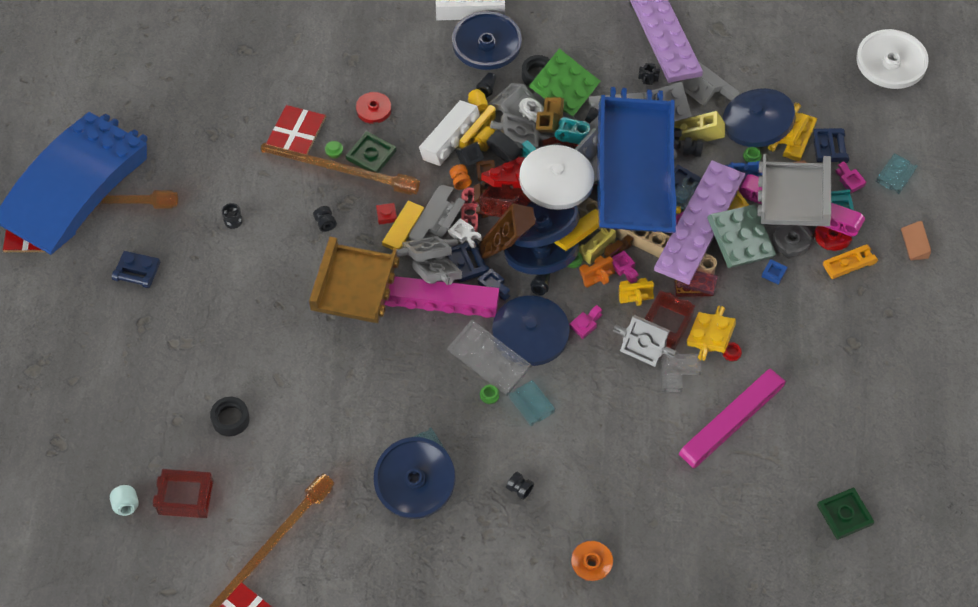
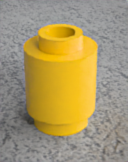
[468,89,489,116]
[473,125,497,151]

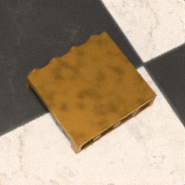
[309,237,400,323]

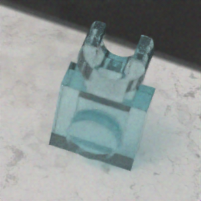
[675,178,697,209]

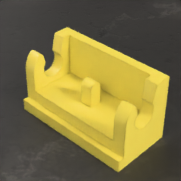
[579,228,616,265]

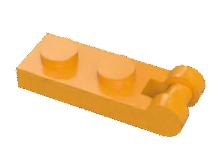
[823,244,878,279]

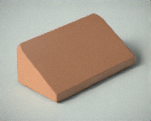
[901,221,931,261]

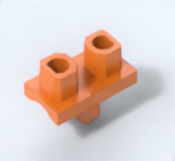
[579,256,615,288]

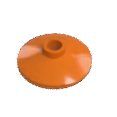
[571,541,613,581]

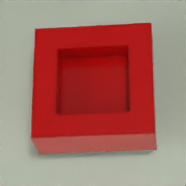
[376,203,397,225]

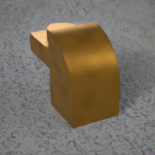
[536,97,564,132]

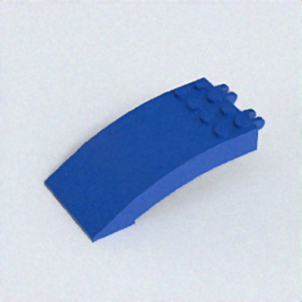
[597,87,676,233]
[0,112,147,255]

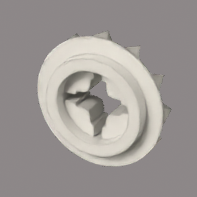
[518,98,544,123]

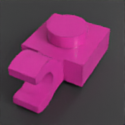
[835,162,866,194]
[612,251,639,284]
[570,305,602,339]

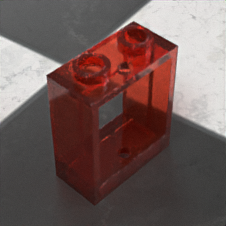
[479,184,531,217]
[645,290,695,350]
[153,469,214,518]

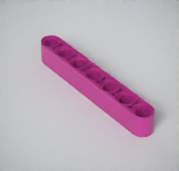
[738,174,865,236]
[679,369,786,468]

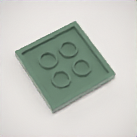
[707,204,776,268]

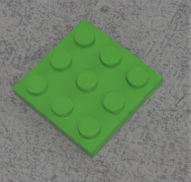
[529,48,601,116]

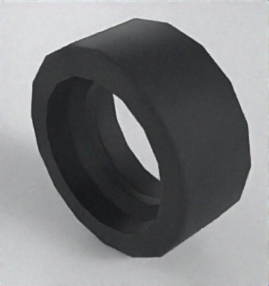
[522,55,550,87]
[486,130,521,162]
[210,396,250,436]

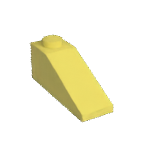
[674,111,725,141]

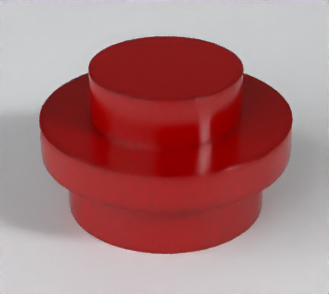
[722,342,742,361]

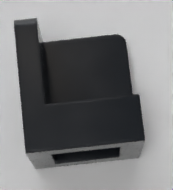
[455,142,484,166]

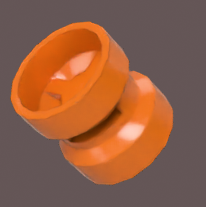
[449,164,472,190]

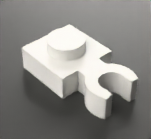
[448,218,482,248]

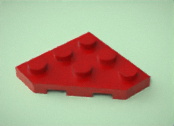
[481,157,525,188]

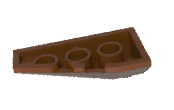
[479,204,536,260]

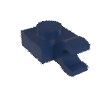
[478,269,510,301]

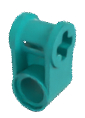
[555,117,590,144]

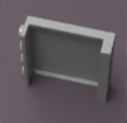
[757,154,831,226]

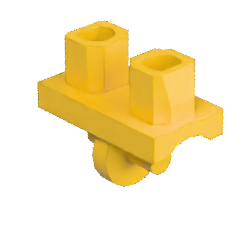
[619,278,654,306]

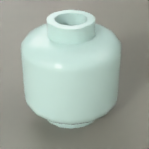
[110,485,139,516]

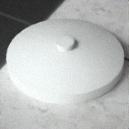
[856,29,929,89]
[519,145,594,210]

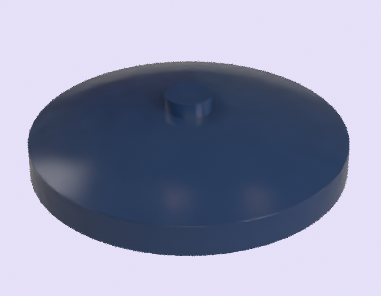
[452,11,522,70]
[723,88,796,147]
[514,201,580,248]
[504,242,579,275]
[492,296,570,366]
[374,437,456,519]

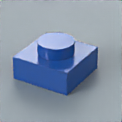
[762,259,788,285]

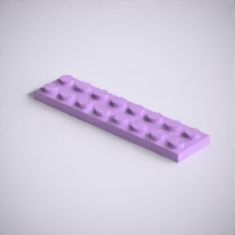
[630,0,703,83]
[654,160,745,285]

